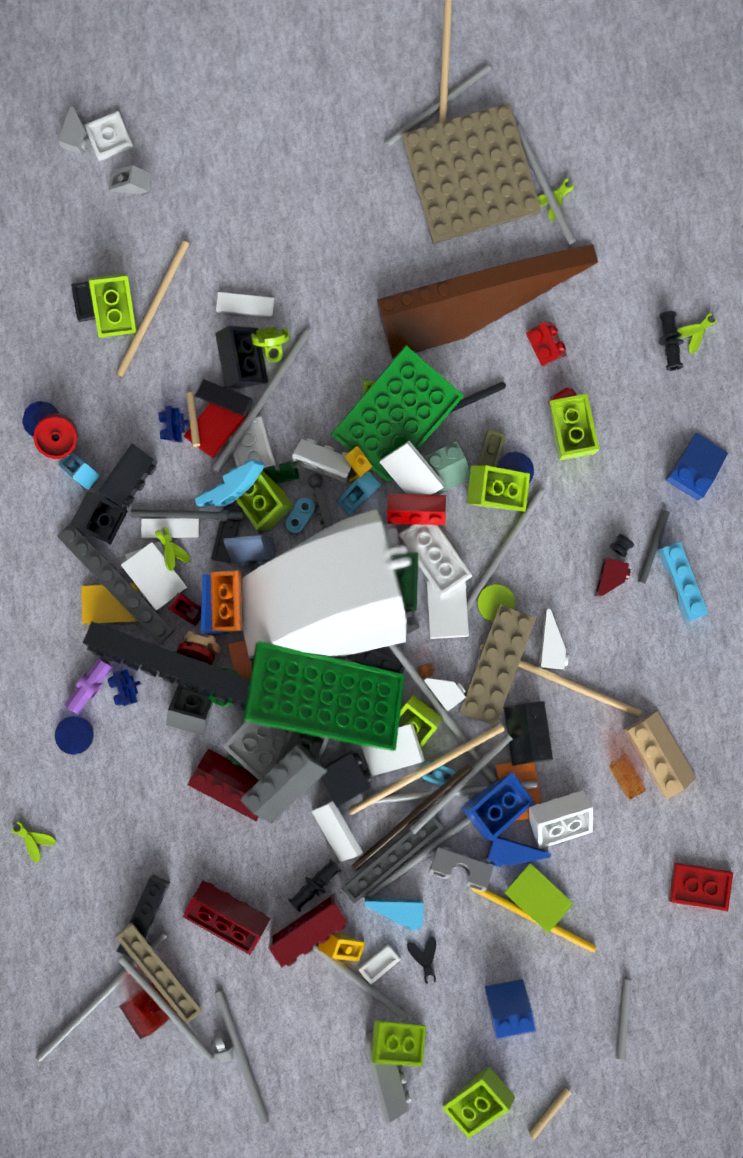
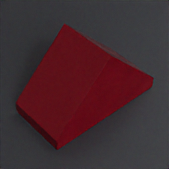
[167,593,201,626]

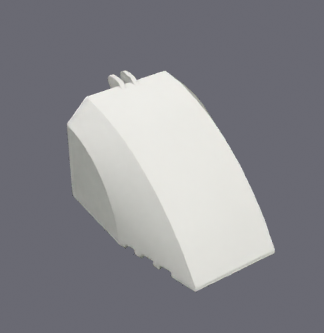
[242,509,411,659]

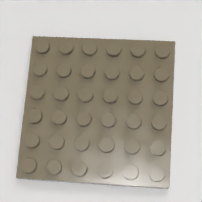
[401,103,541,244]

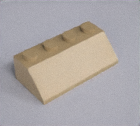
[623,711,696,799]

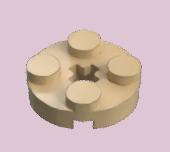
[182,631,221,658]

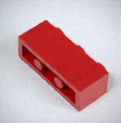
[387,494,446,525]

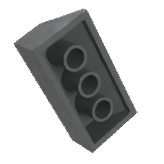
[240,741,328,823]

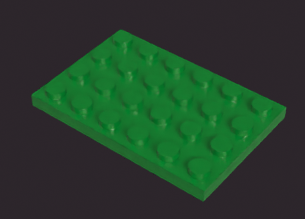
[331,345,464,483]

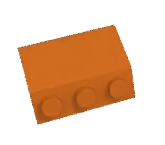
[211,571,243,631]

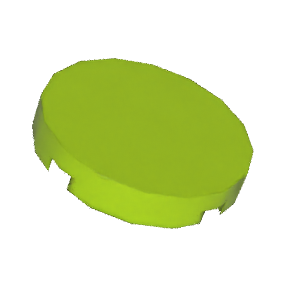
[477,584,516,622]

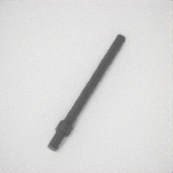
[130,509,244,522]

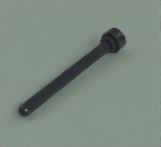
[450,382,506,413]

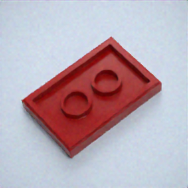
[183,403,248,459]
[669,862,733,912]

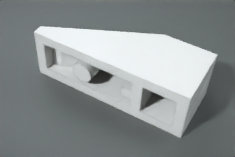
[539,609,569,669]

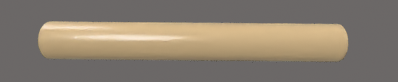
[186,392,200,447]
[529,1087,572,1139]

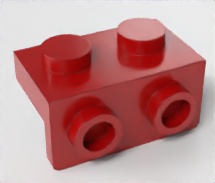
[526,322,567,366]

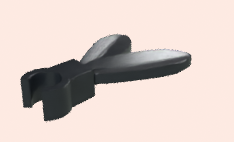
[407,937,436,984]

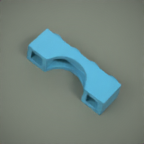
[657,541,708,621]

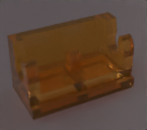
[609,754,646,800]

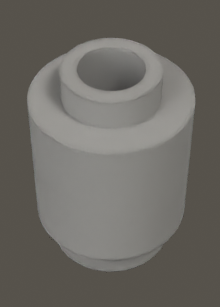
[383,524,400,549]

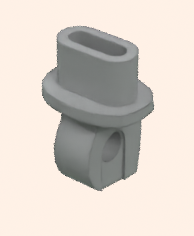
[213,1028,234,1063]

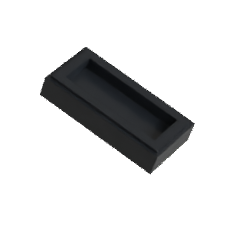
[71,281,95,322]

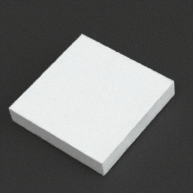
[84,111,133,161]

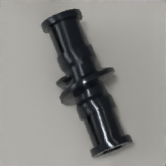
[659,311,684,371]
[288,858,342,913]

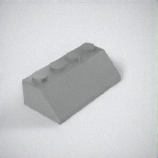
[365,1031,411,1124]

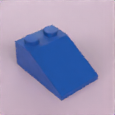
[665,433,728,501]
[461,772,535,841]

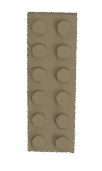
[460,604,536,726]

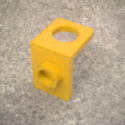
[345,446,372,482]

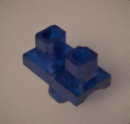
[158,406,190,443]
[108,669,141,706]

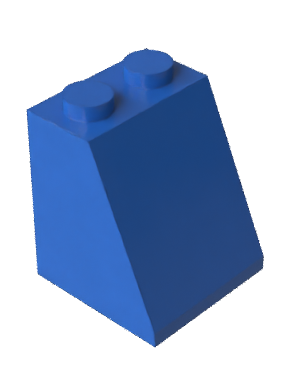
[485,979,536,1039]

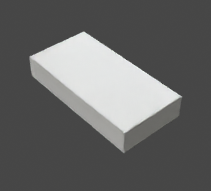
[358,943,401,985]

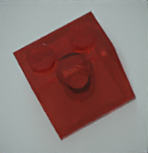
[119,982,177,1039]

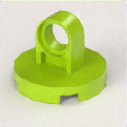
[251,327,290,362]

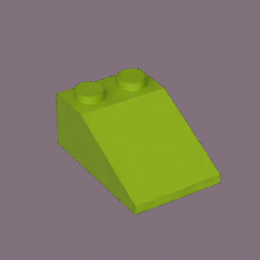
[88,273,137,338]
[549,394,600,461]
[467,465,530,512]
[236,470,294,531]
[399,695,443,748]
[442,1066,516,1139]

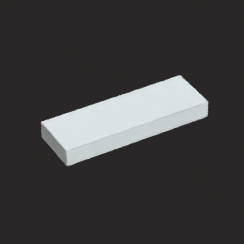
[216,292,275,318]
[141,518,200,538]

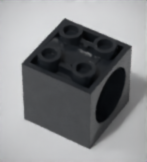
[320,751,373,807]

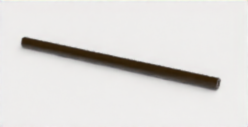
[352,763,473,871]

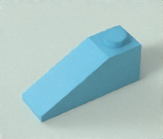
[365,898,424,930]

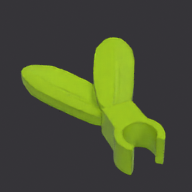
[537,178,574,221]
[678,313,717,354]
[155,527,190,571]
[11,821,56,863]

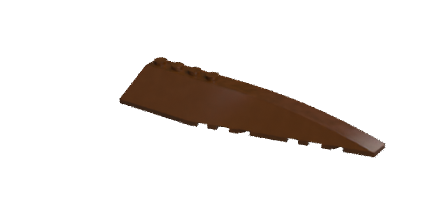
[377,244,598,359]

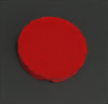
[176,642,215,666]

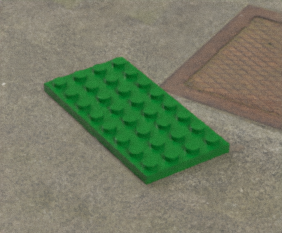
[243,641,405,752]

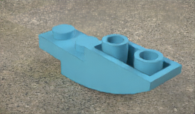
[195,459,265,508]

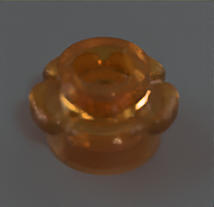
[417,663,436,678]

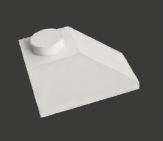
[424,678,466,712]

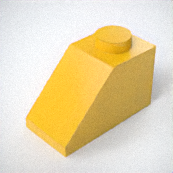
[317,932,365,961]

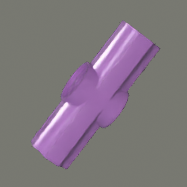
[64,657,113,714]

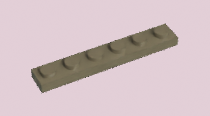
[115,922,202,1024]

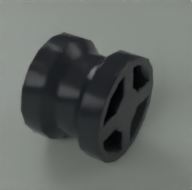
[610,534,634,557]

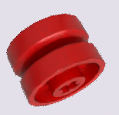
[33,413,78,459]

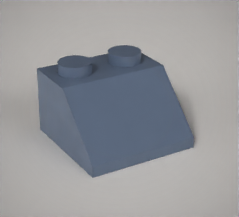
[224,535,275,567]

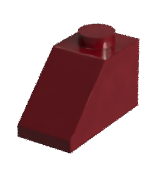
[595,558,631,597]

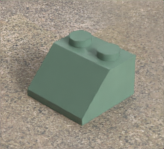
[423,441,470,495]

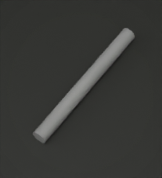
[617,978,632,1060]

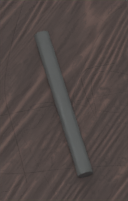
[638,510,670,584]

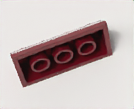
[187,748,259,821]
[183,880,271,955]
[268,894,348,968]

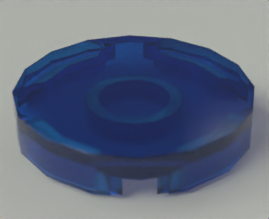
[22,401,60,437]
[497,452,534,483]
[55,716,94,755]

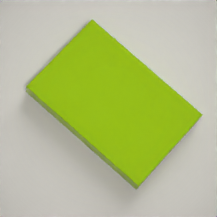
[504,863,574,933]
[371,1020,426,1067]

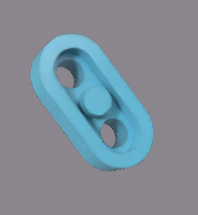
[286,498,315,534]
[420,761,456,786]

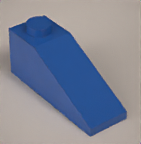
[487,836,551,867]

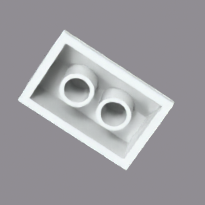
[292,438,353,483]
[529,790,593,849]

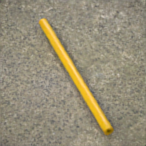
[471,888,596,952]

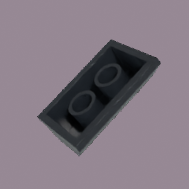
[215,326,268,388]
[98,444,157,509]
[504,701,553,766]

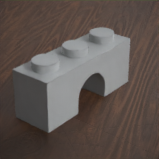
[429,846,494,892]

